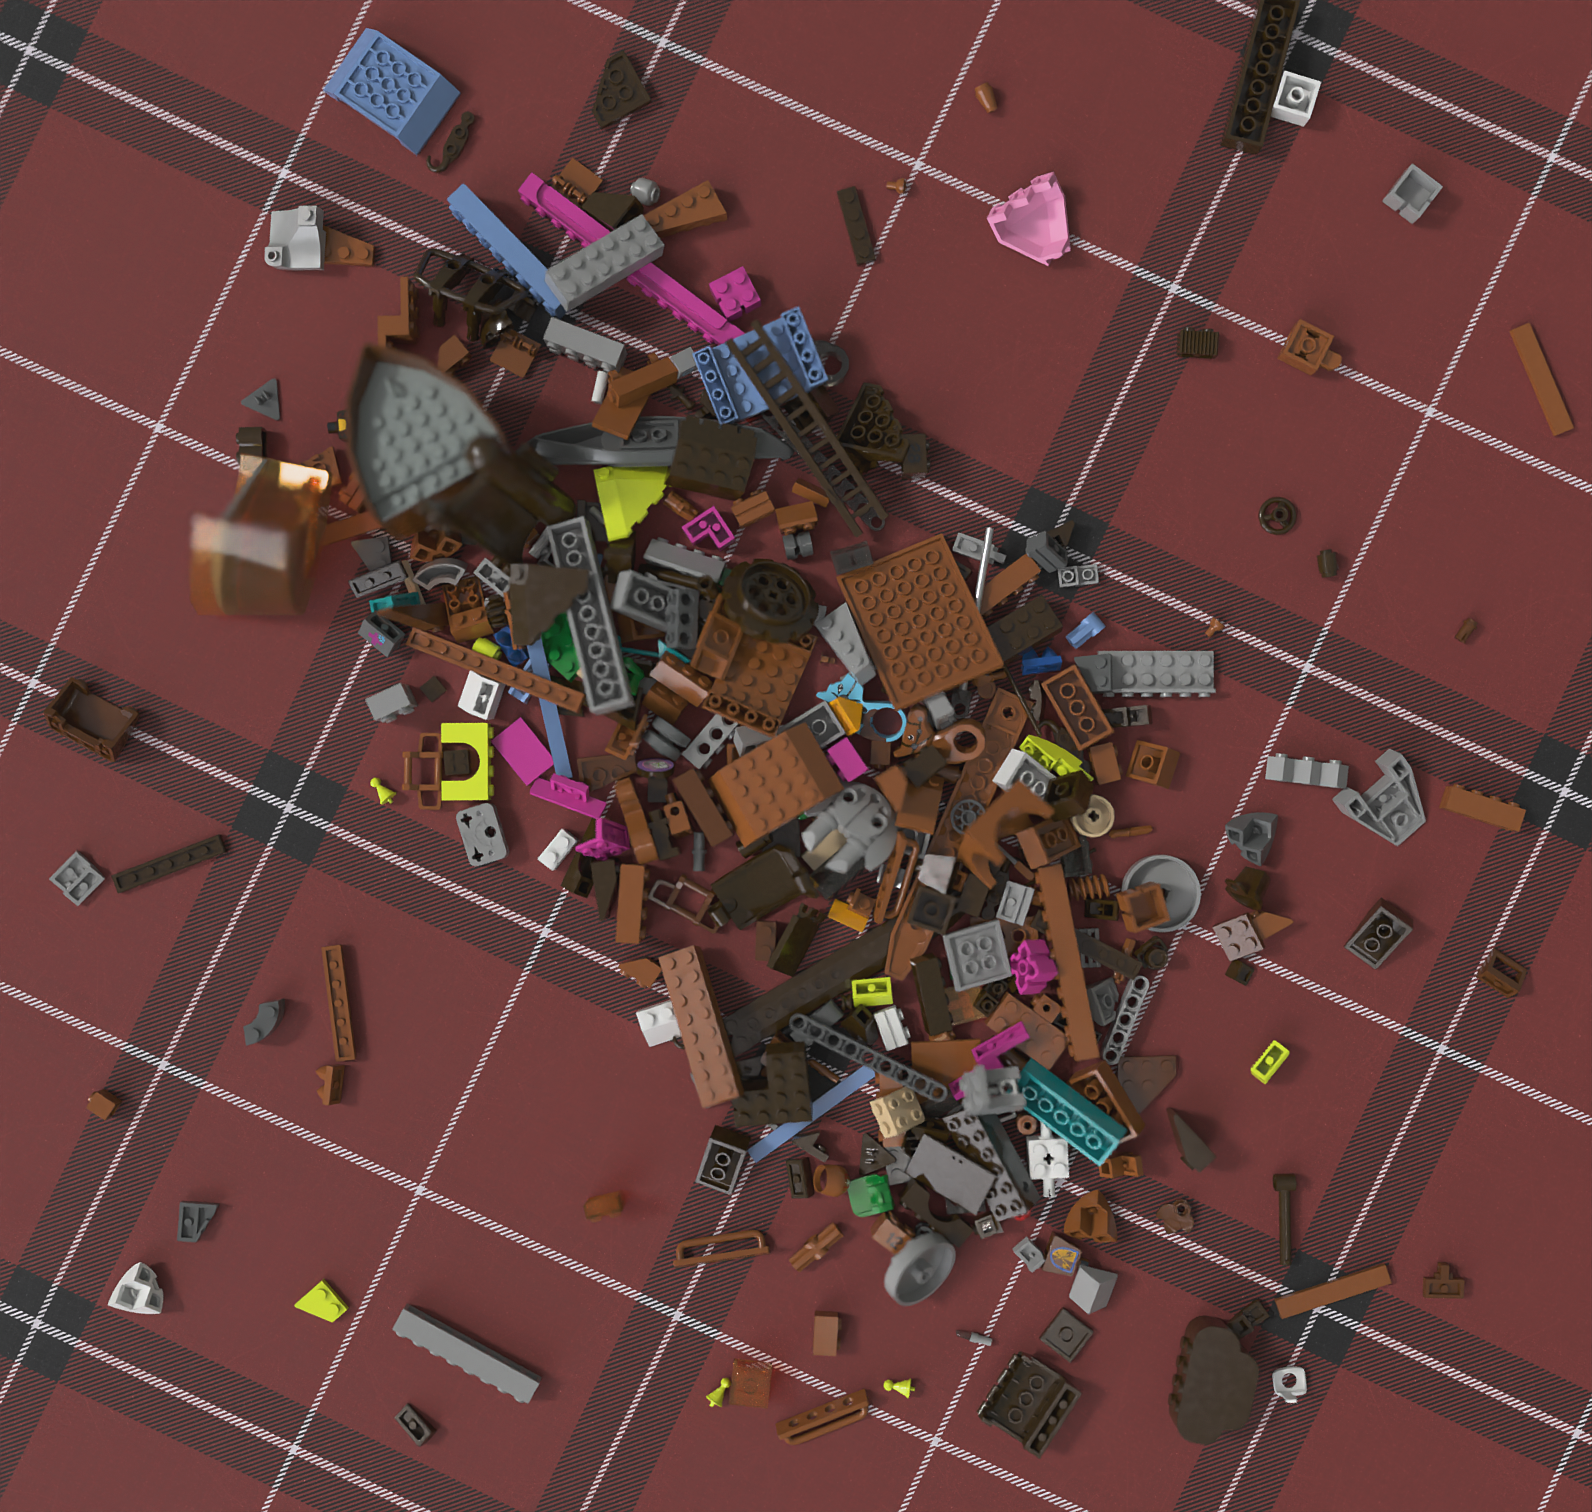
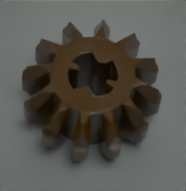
[484,594,509,628]

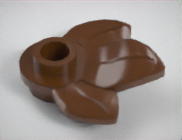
[1156,1199,1194,1235]

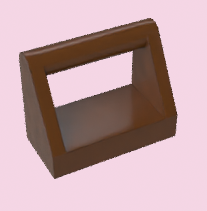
[1476,948,1527,998]

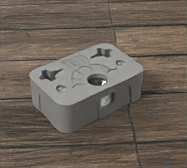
[456,803,509,866]

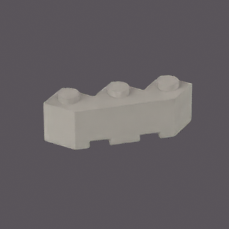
[1265,753,1349,789]

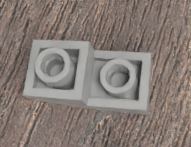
[1058,564,1099,587]

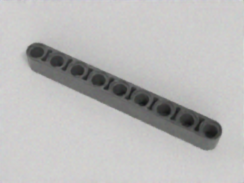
[790,1012,947,1102]

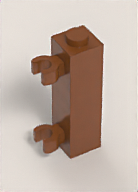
[607,352,678,408]

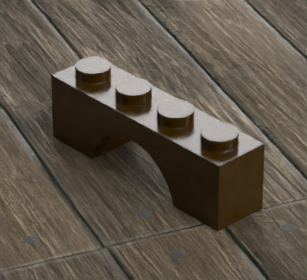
[560,818,597,898]
[898,1178,974,1248]

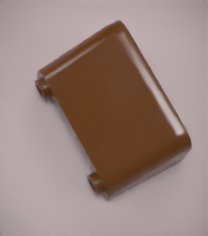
[43,677,140,762]

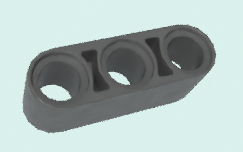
[789,999,844,1047]

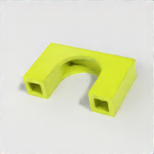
[441,723,494,800]

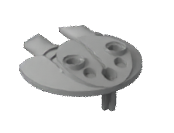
[802,781,898,873]

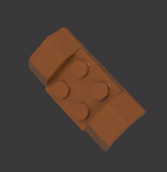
[690,593,743,680]

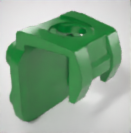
[847,1174,895,1217]

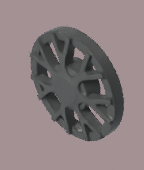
[950,799,985,835]

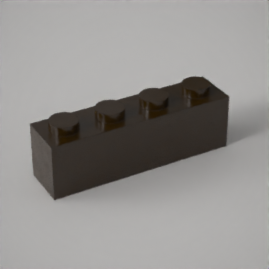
[910,953,953,1036]

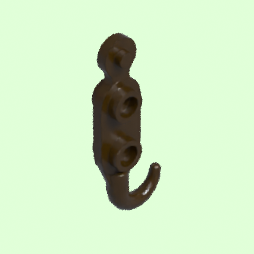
[426,111,475,173]
[1036,719,1092,773]
[982,856,1025,921]

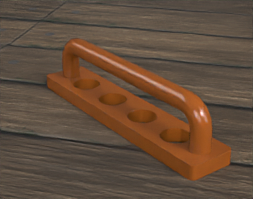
[872,831,920,924]
[673,1230,770,1268]
[775,1389,869,1445]

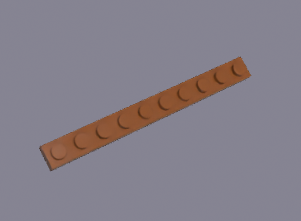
[406,627,586,714]

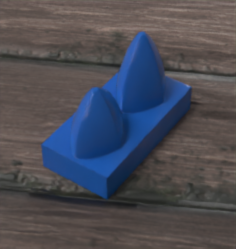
[493,625,530,667]
[1021,647,1062,675]

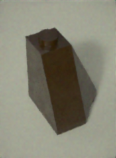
[582,192,644,232]

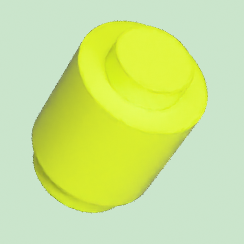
[472,637,502,660]

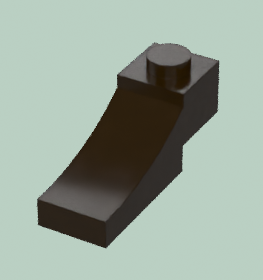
[1102,705,1153,728]

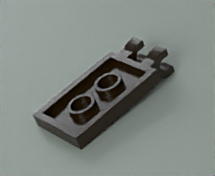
[767,903,827,977]

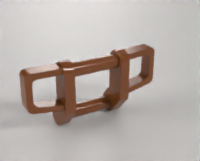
[402,733,444,810]

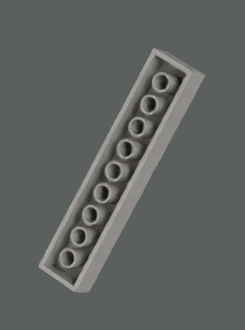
[547,516,634,716]

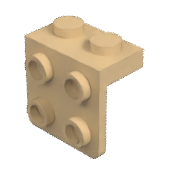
[870,1086,925,1138]

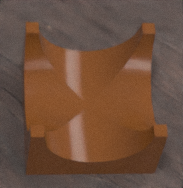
[957,779,1054,889]

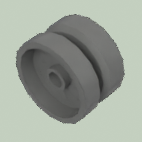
[642,716,691,762]

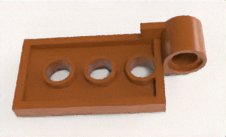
[970,916,1038,955]

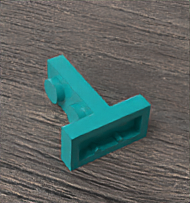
[369,592,421,613]

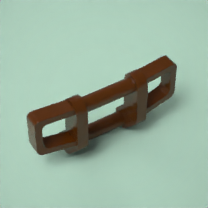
[648,873,719,934]

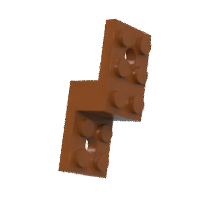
[377,277,420,350]

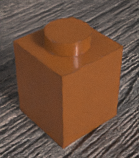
[86,1089,123,1120]

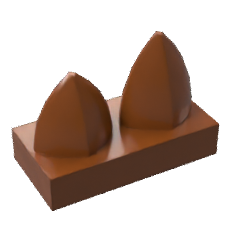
[315,1064,345,1106]

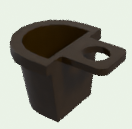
[1224,866,1271,910]

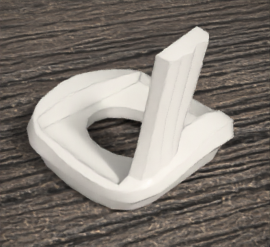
[1272,1366,1307,1403]

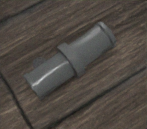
[692,832,707,871]

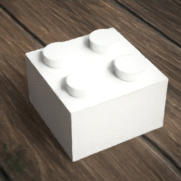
[1271,70,1321,127]

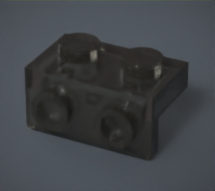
[1060,835,1093,878]

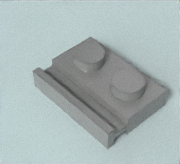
[996,880,1035,926]

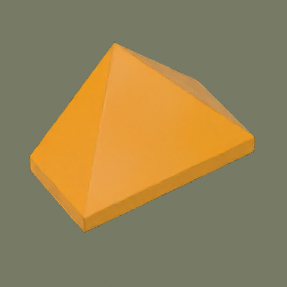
[827,697,863,736]

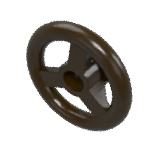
[1258,497,1297,535]

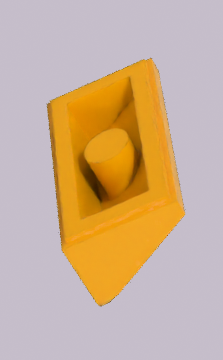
[827,899,868,933]

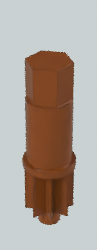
[1112,938,1136,984]

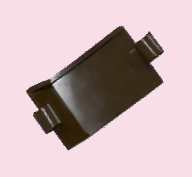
[707,845,820,930]

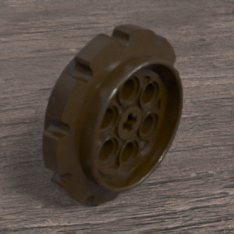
[721,559,819,644]

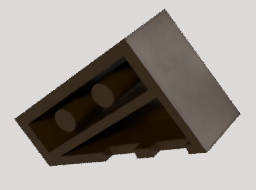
[582,684,643,732]

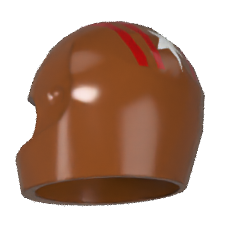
[813,1164,850,1197]

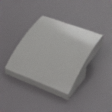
[49,850,105,906]

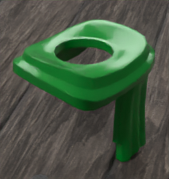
[623,657,645,695]

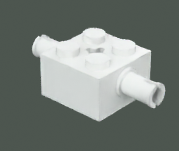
[1026,1121,1069,1197]

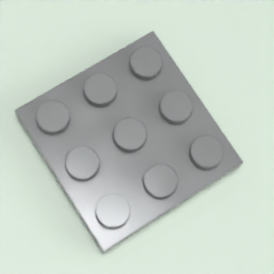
[942,919,1012,992]

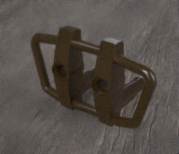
[414,248,528,342]

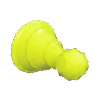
[370,777,396,805]
[706,1378,731,1407]
[884,1378,915,1398]

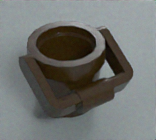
[1134,936,1169,970]

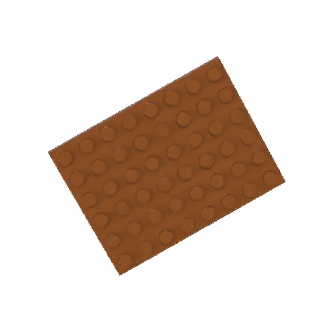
[836,533,1004,712]

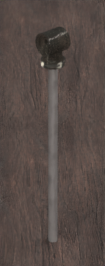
[951,528,994,719]

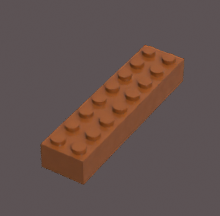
[658,945,745,1108]

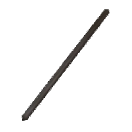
[1003,665,1042,737]

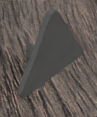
[241,379,280,421]

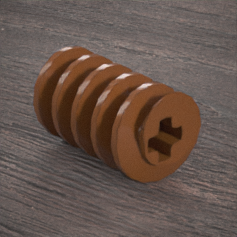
[1068,874,1110,902]

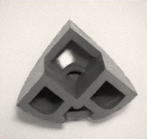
[1225,812,1278,866]

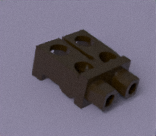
[648,809,681,860]

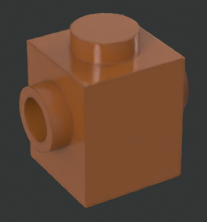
[1030,992,1061,1023]

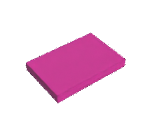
[491,717,554,786]

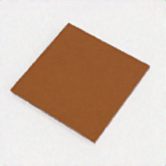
[911,1039,981,1104]

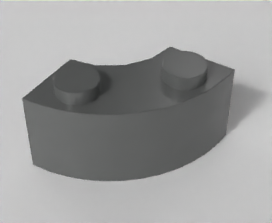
[243,998,285,1046]

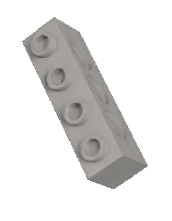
[682,714,739,769]

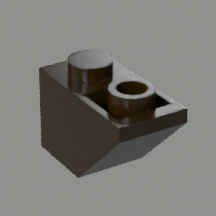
[840,1004,878,1047]

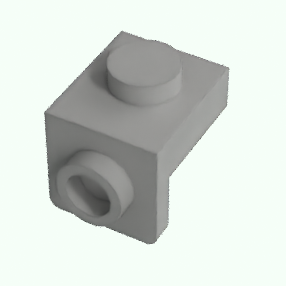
[1012,1236,1046,1272]

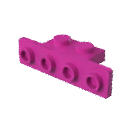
[530,773,607,819]

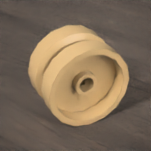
[1069,795,1115,837]

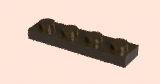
[837,186,876,266]

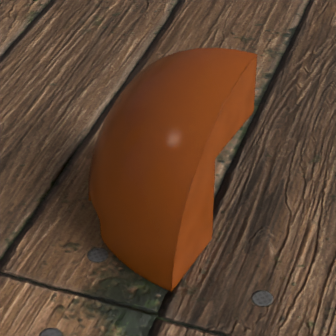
[410,522,462,562]
[1064,1190,1117,1243]

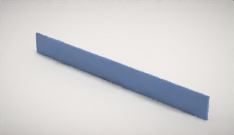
[527,637,572,778]
[747,1065,875,1163]

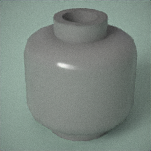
[630,177,660,206]

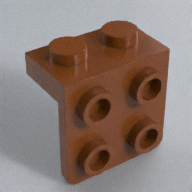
[605,714,649,761]

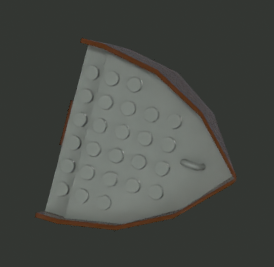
[346,343,514,541]

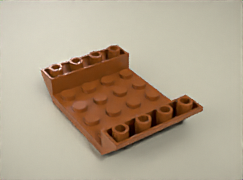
[702,632,818,738]

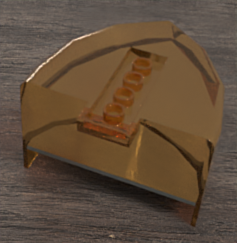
[190,452,332,615]

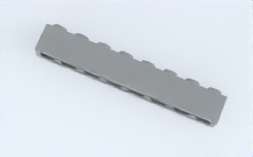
[392,1304,542,1404]

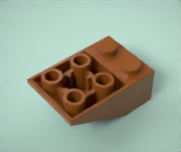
[442,576,494,644]

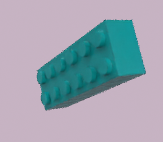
[1006,1058,1127,1166]

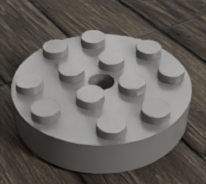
[1121,854,1201,932]
[884,1232,955,1306]

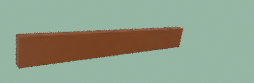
[295,511,384,553]

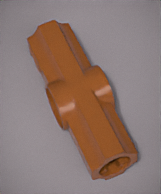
[789,1222,844,1272]

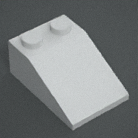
[992,749,1055,801]

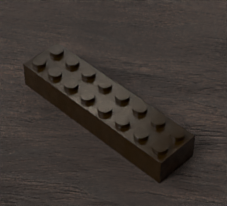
[1220,0,1300,155]

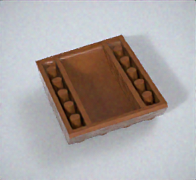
[707,722,844,848]

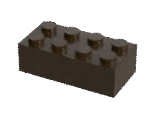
[987,595,1063,671]

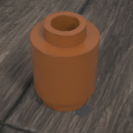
[1015,1112,1037,1135]

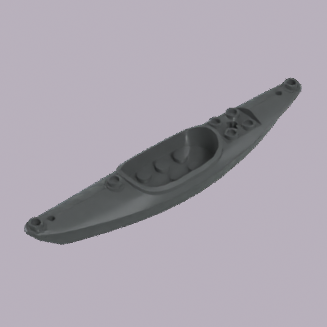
[515,416,794,467]

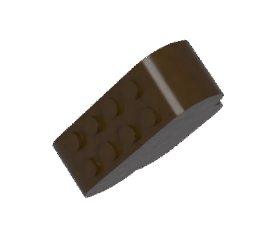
[1168,1315,1259,1445]

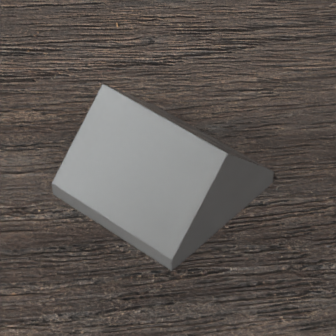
[1069,1265,1118,1314]

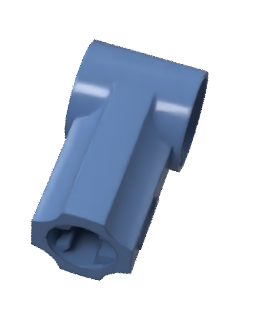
[1065,612,1106,649]

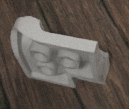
[265,206,326,270]

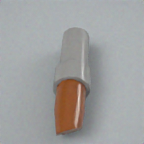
[589,506,606,528]

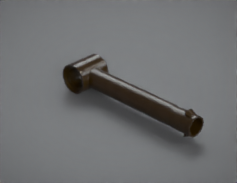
[638,563,720,600]
[1273,1173,1296,1266]

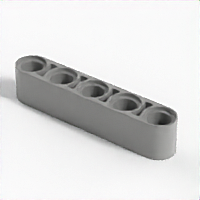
[1100,974,1149,1065]

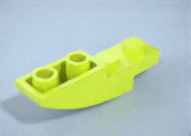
[1019,735,1094,781]

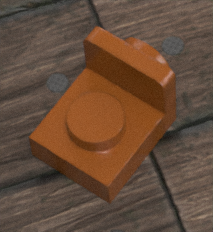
[846,888,876,919]

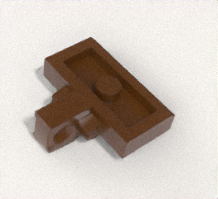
[1423,1262,1464,1298]

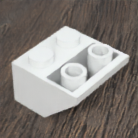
[458,671,505,720]

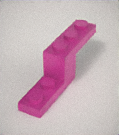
[949,1021,1030,1101]

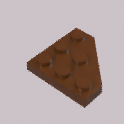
[1117,1055,1176,1114]

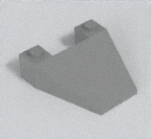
[1332,749,1426,846]

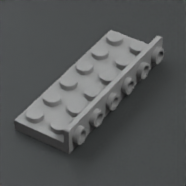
[1097,651,1216,697]

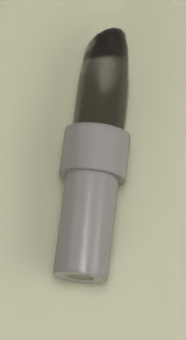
[956,1330,992,1346]

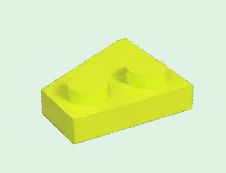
[294,1279,349,1323]

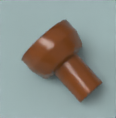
[887,178,906,194]
[1205,617,1225,638]

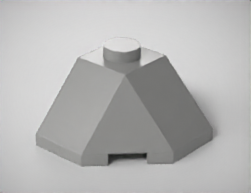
[1085,977,1119,1026]

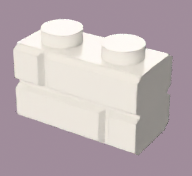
[538,828,579,871]
[874,1005,910,1051]

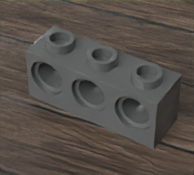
[665,589,699,650]

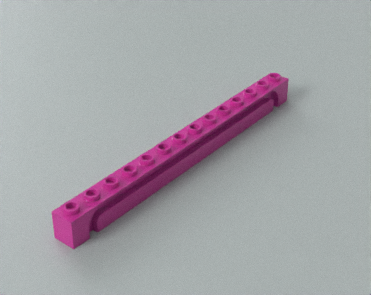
[518,172,745,346]

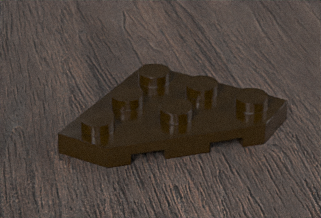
[592,50,652,130]

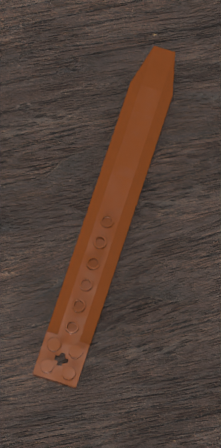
[884,687,1033,981]

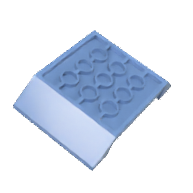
[323,28,461,156]
[692,306,828,426]

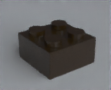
[443,749,471,775]

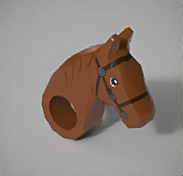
[893,704,986,764]

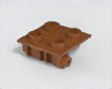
[551,158,603,210]
[489,330,541,378]

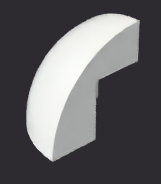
[108,1262,163,1314]

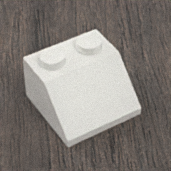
[636,999,681,1047]

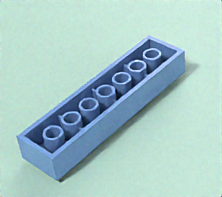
[447,183,567,320]

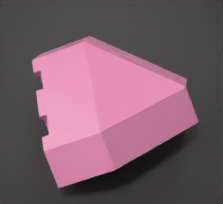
[987,172,1071,266]

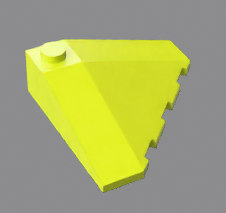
[594,466,672,541]

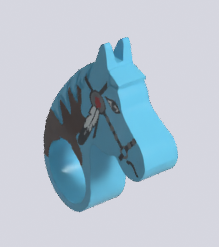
[816,672,907,742]

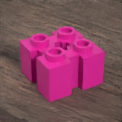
[1008,940,1058,994]

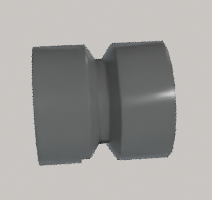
[782,530,814,560]

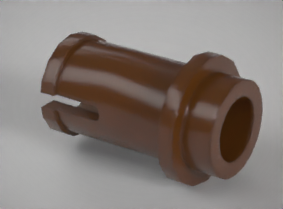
[1454,618,1478,643]

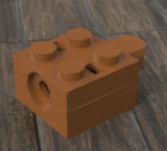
[1277,319,1342,376]

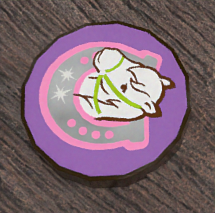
[636,758,675,779]

